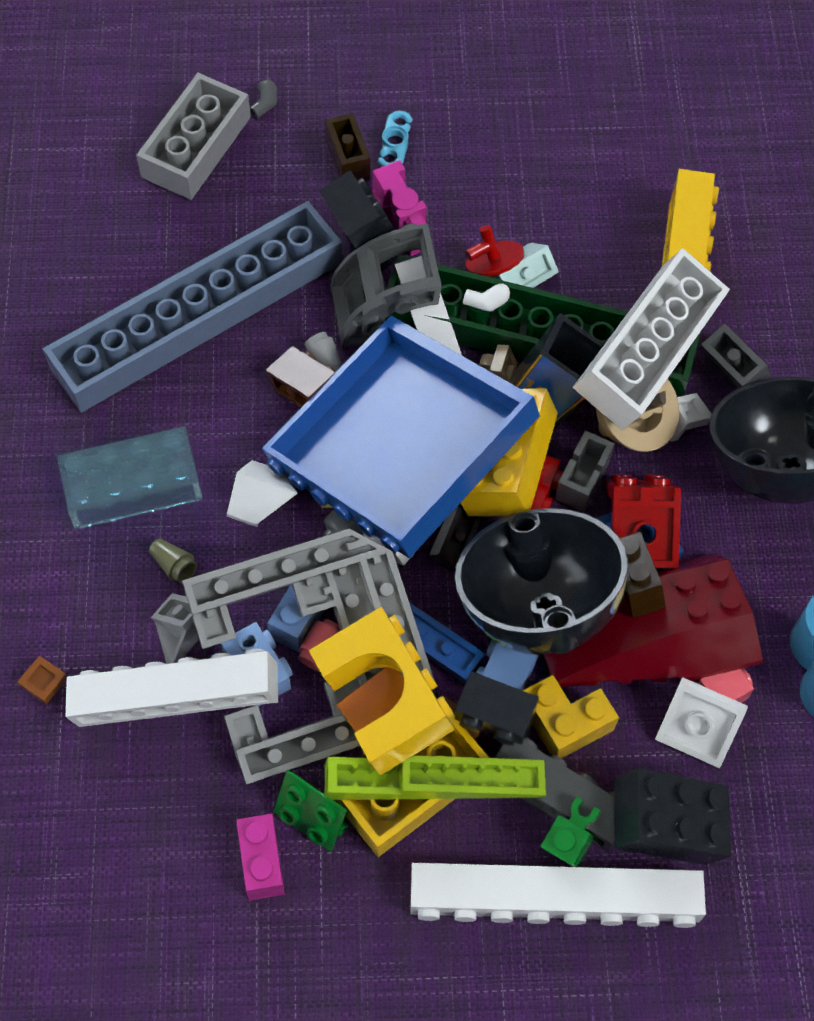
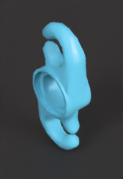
[378,111,413,167]

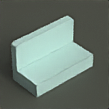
[491,243,559,288]

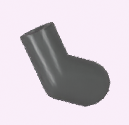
[250,79,277,119]

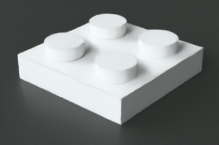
[655,677,748,768]

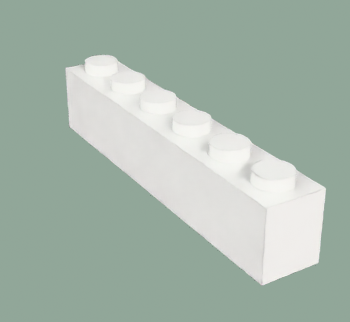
[65,649,278,727]

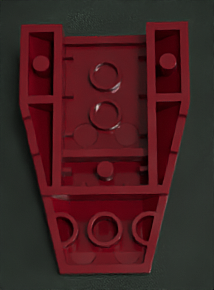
[543,553,763,687]

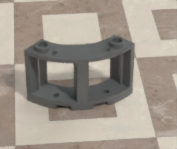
[330,224,442,348]

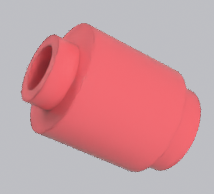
[298,619,340,672]

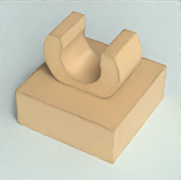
[479,345,518,382]

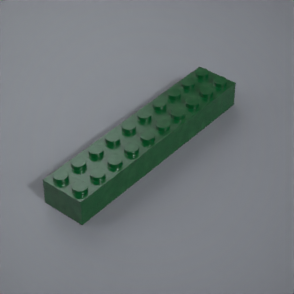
[385,255,700,397]

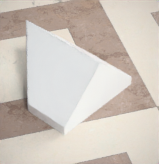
[227,460,298,527]

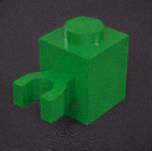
[541,796,602,867]

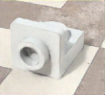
[670,393,712,441]

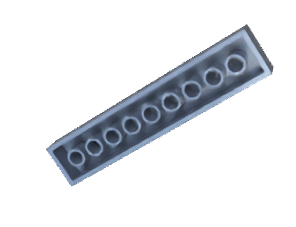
[43,201,343,413]

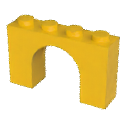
[309,606,455,775]

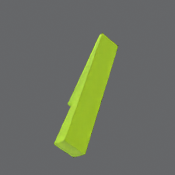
[324,755,546,800]

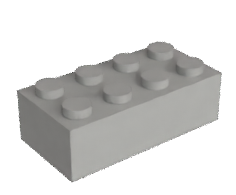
[136,73,251,200]

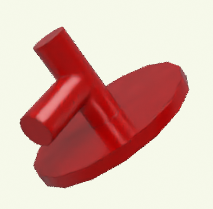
[465,225,524,277]

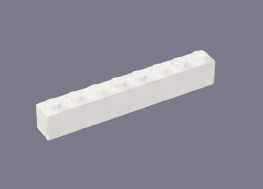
[410,863,706,928]

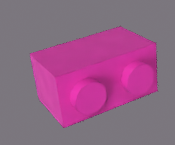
[236,814,285,901]

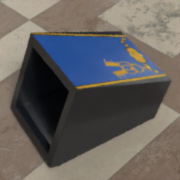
[509,313,604,431]

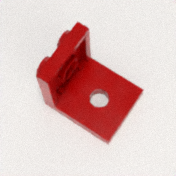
[604,473,681,568]

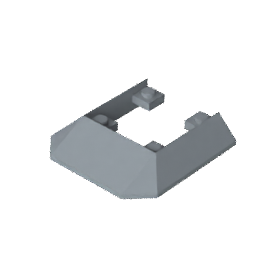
[182,529,434,784]

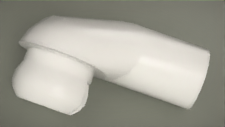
[463,283,510,312]

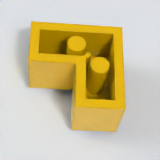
[523,675,619,759]

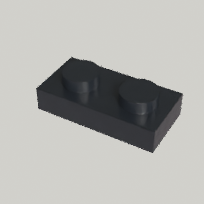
[430,503,483,572]

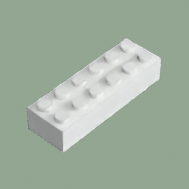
[572,248,730,430]

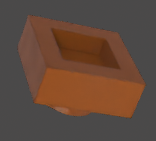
[17,656,67,705]

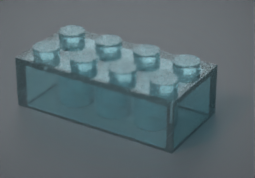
[57,426,203,529]

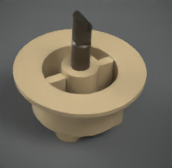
[596,379,679,452]

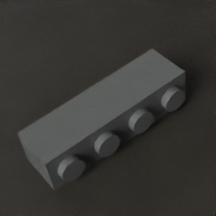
[495,737,615,853]

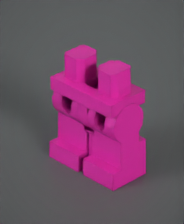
[372,160,427,256]

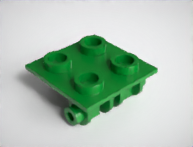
[273,770,348,852]

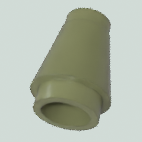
[149,538,197,583]

